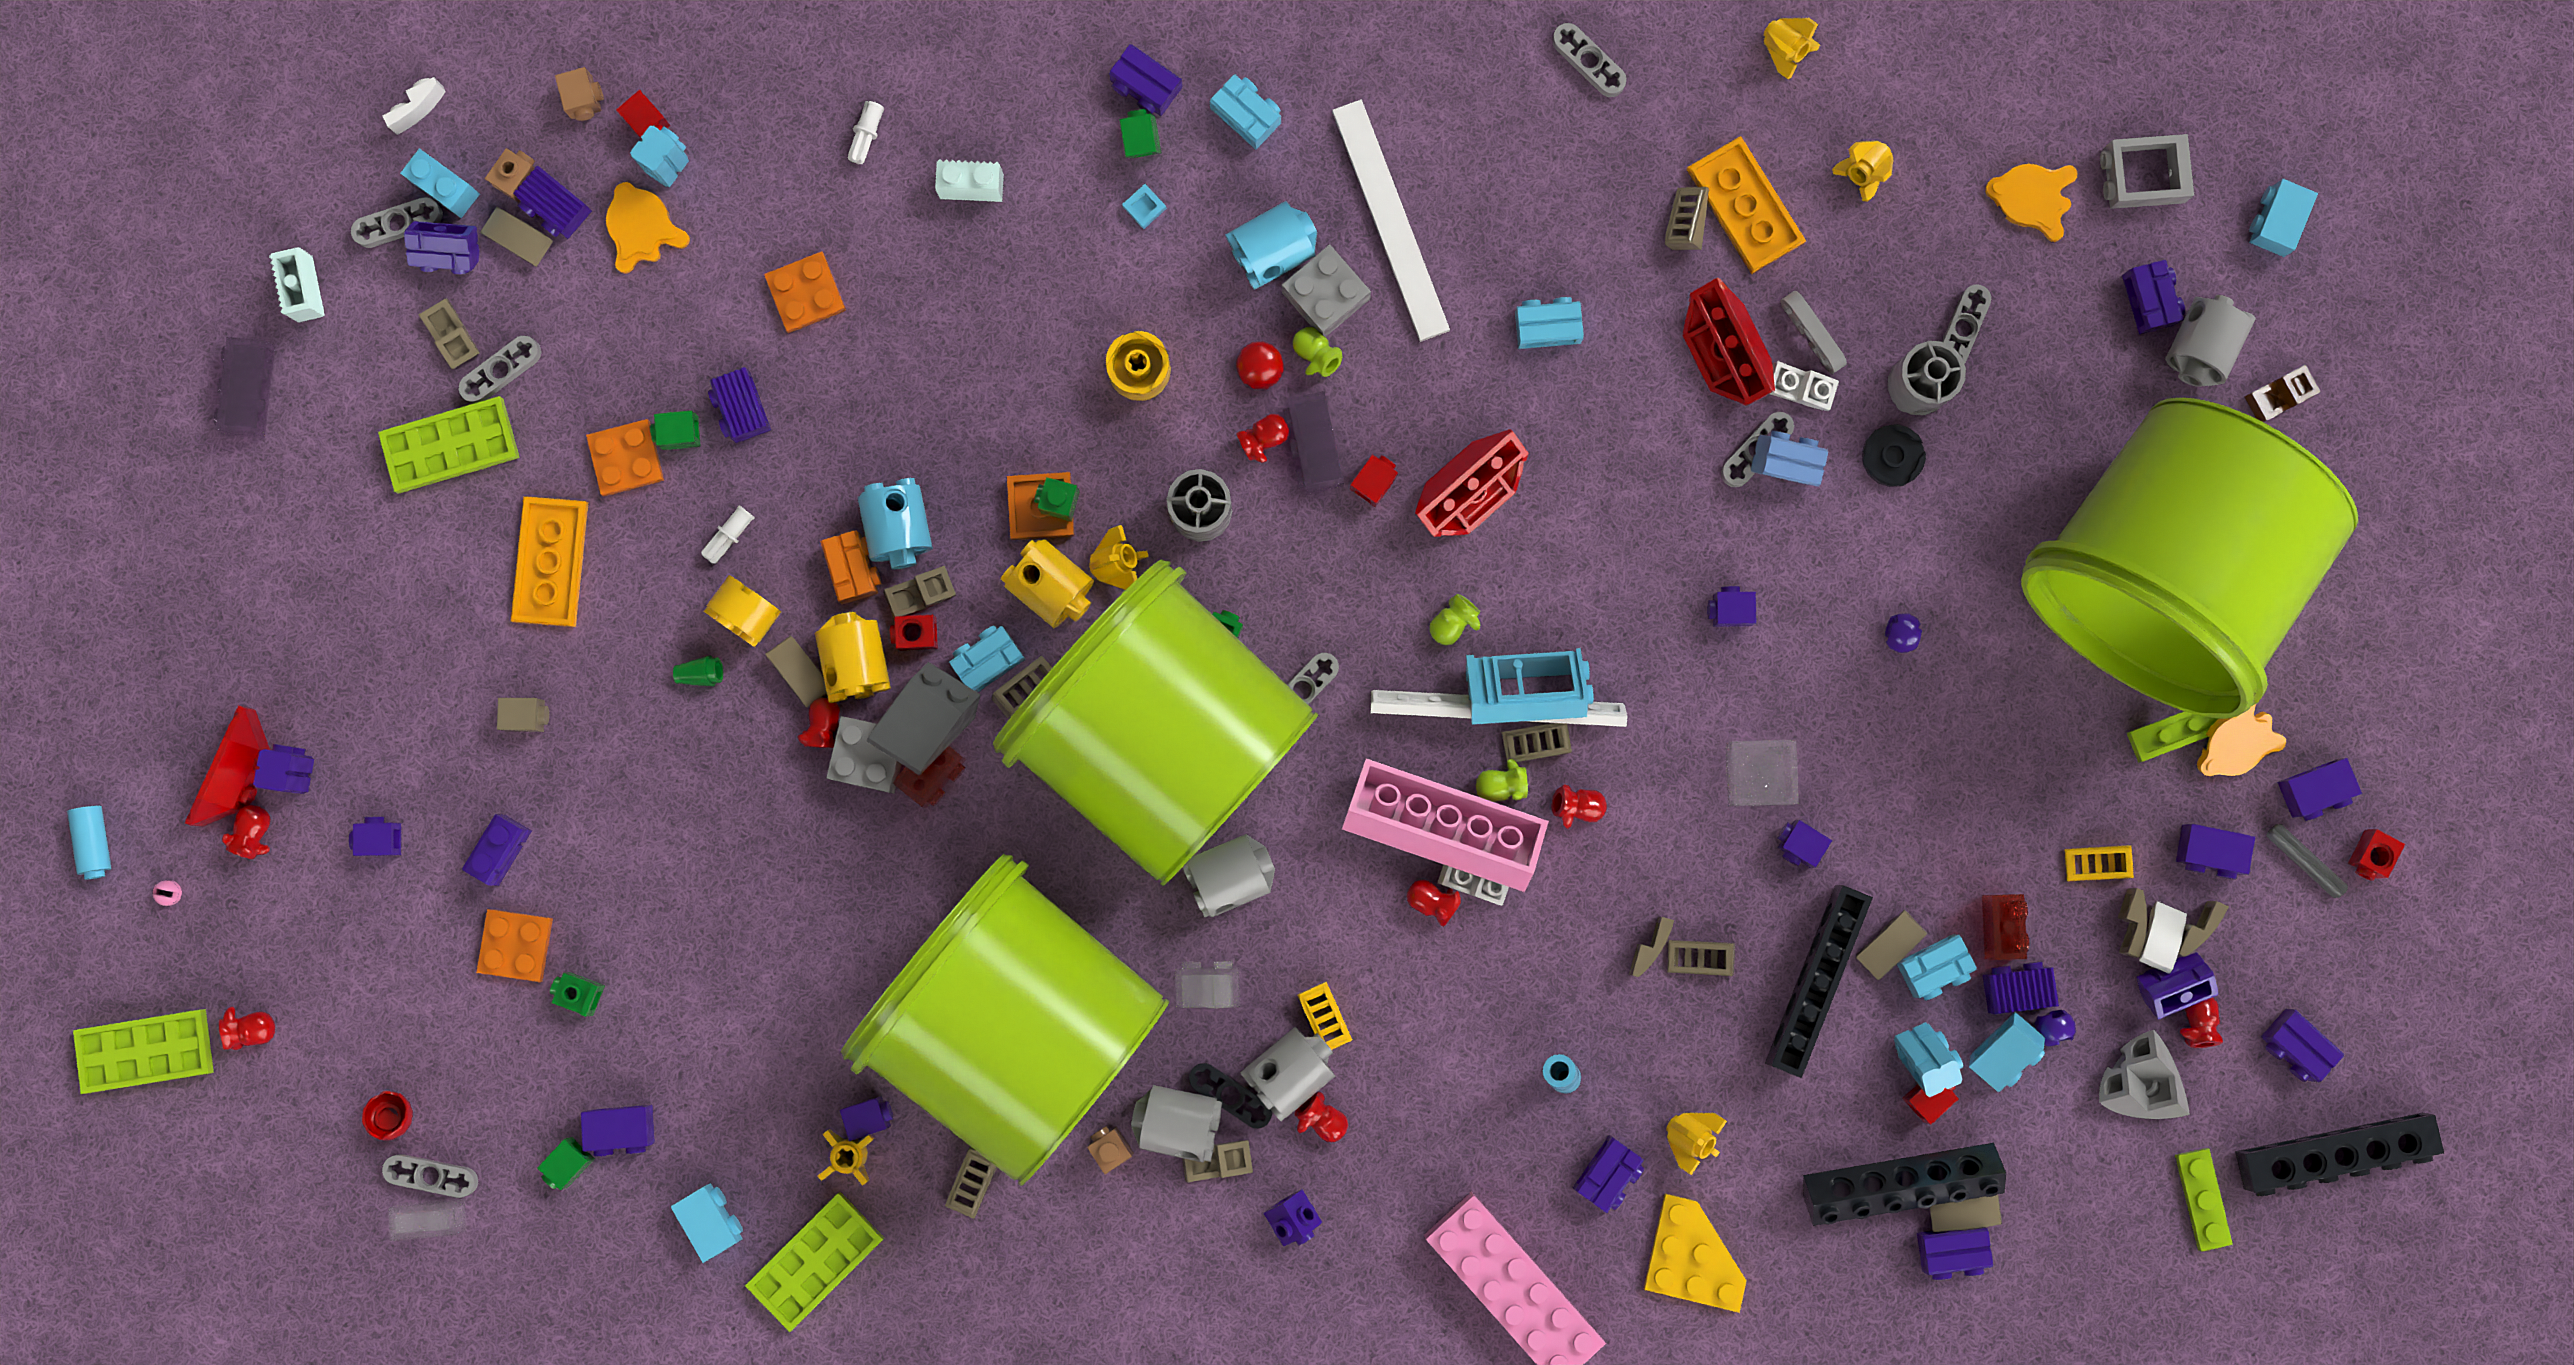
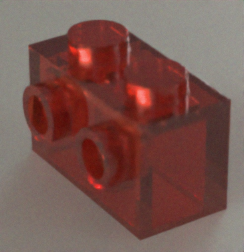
[893,745,966,808]
[1982,894,2029,960]

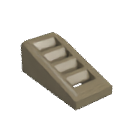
[1665,187,1709,250]
[992,656,1052,720]
[1502,723,1572,762]
[1668,940,1735,976]
[945,1147,997,1219]

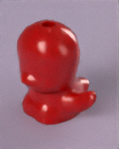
[1236,414,1289,463]
[797,698,840,748]
[1551,785,1607,829]
[222,805,271,859]
[1407,880,1461,927]
[2180,997,2223,1048]
[219,1007,275,1050]
[1295,1092,1348,1142]

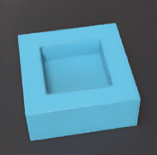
[1122,184,1167,229]

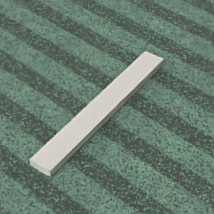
[1332,99,1450,342]
[1371,690,1627,727]

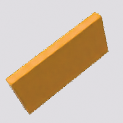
[1687,136,1806,274]
[511,496,588,627]

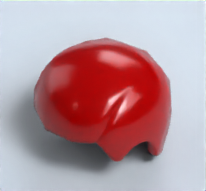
[1236,341,1284,389]
[362,1091,413,1141]

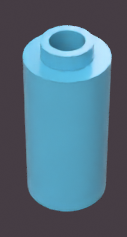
[67,806,111,880]
[1543,1054,1581,1094]

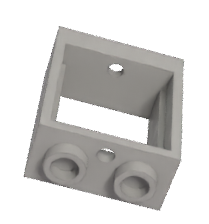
[2100,134,2194,209]

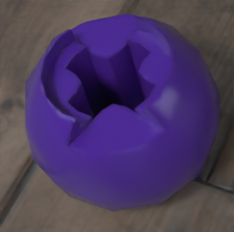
[1885,613,1922,653]
[2034,1010,2076,1046]

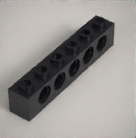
[1764,885,1873,1078]
[2235,1112,2444,1196]
[1803,1142,2007,1226]

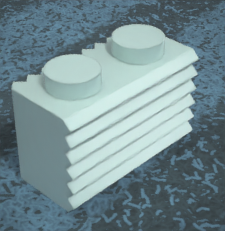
[935,159,1004,202]
[269,248,325,322]

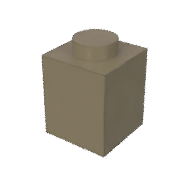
[497,698,550,732]

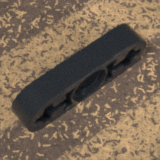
[1189,1063,1272,1129]

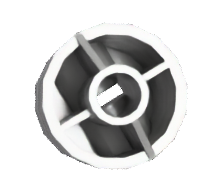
[2165,295,2256,387]
[1888,341,1966,415]
[1167,469,1232,542]
[1183,834,1275,918]
[1240,1027,1336,1121]
[1131,1085,1222,1163]

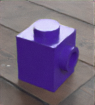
[1707,586,1756,627]
[349,817,401,856]
[1777,820,1832,868]
[839,1096,893,1141]

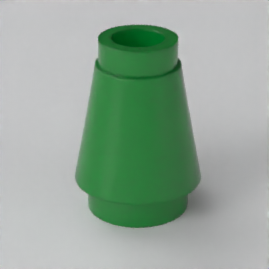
[673,655,724,687]

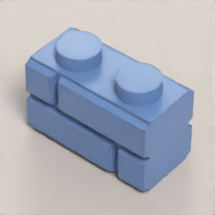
[1751,431,1828,487]

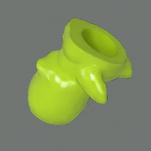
[1292,327,1342,377]
[1429,594,1480,645]
[1476,759,1528,802]

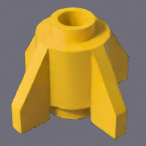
[1764,18,1820,79]
[1832,141,1893,202]
[1089,525,1149,590]
[1666,1113,1727,1175]
[818,1129,875,1186]

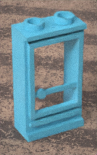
[1466,648,1594,724]

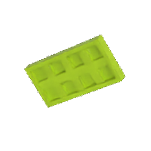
[378,396,520,494]
[73,1009,214,1094]
[745,1192,885,1332]

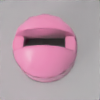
[153,880,182,906]

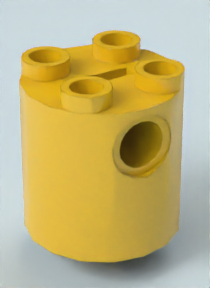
[1001,539,1094,628]
[815,612,891,703]

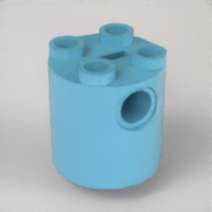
[1225,201,1317,290]
[858,478,933,569]

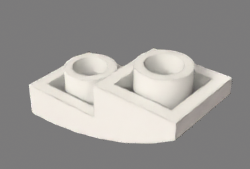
[382,77,445,135]
[1770,361,1839,411]
[1438,865,1509,906]
[2139,901,2187,974]

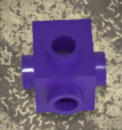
[1263,1189,1323,1247]

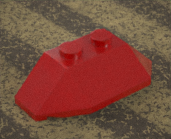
[1683,278,1775,406]
[1415,429,1529,537]
[185,705,270,826]

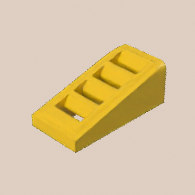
[2064,845,2134,881]
[1297,981,1352,1050]

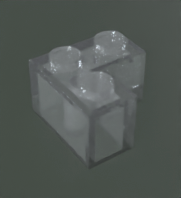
[1175,960,1241,1008]

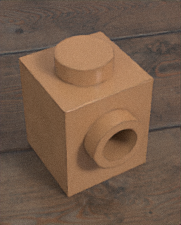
[555,67,604,121]
[484,148,535,203]
[1087,1126,1134,1175]

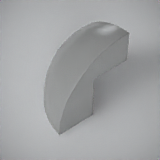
[2099,1030,2190,1119]

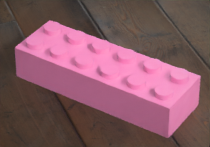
[1342,759,1549,892]
[1424,1191,1606,1365]

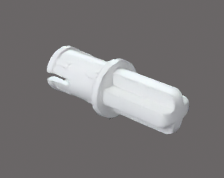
[848,101,884,164]
[701,505,755,564]

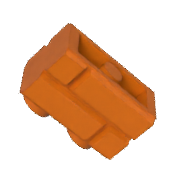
[820,530,881,605]

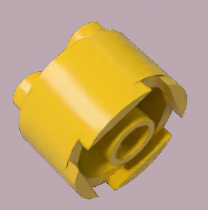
[1106,331,1171,401]
[703,575,782,647]

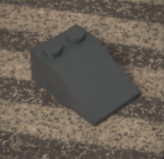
[867,662,981,775]

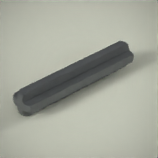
[2266,824,2348,898]

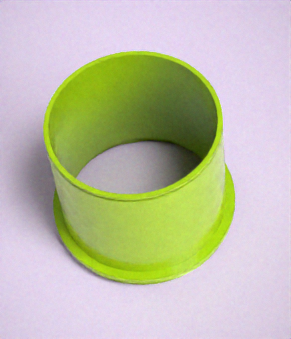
[2021,398,2358,719]
[992,559,1319,886]
[840,854,1169,1186]

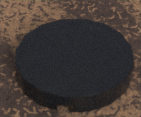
[1862,424,1926,487]

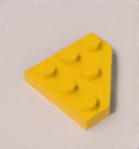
[1643,1193,1746,1313]

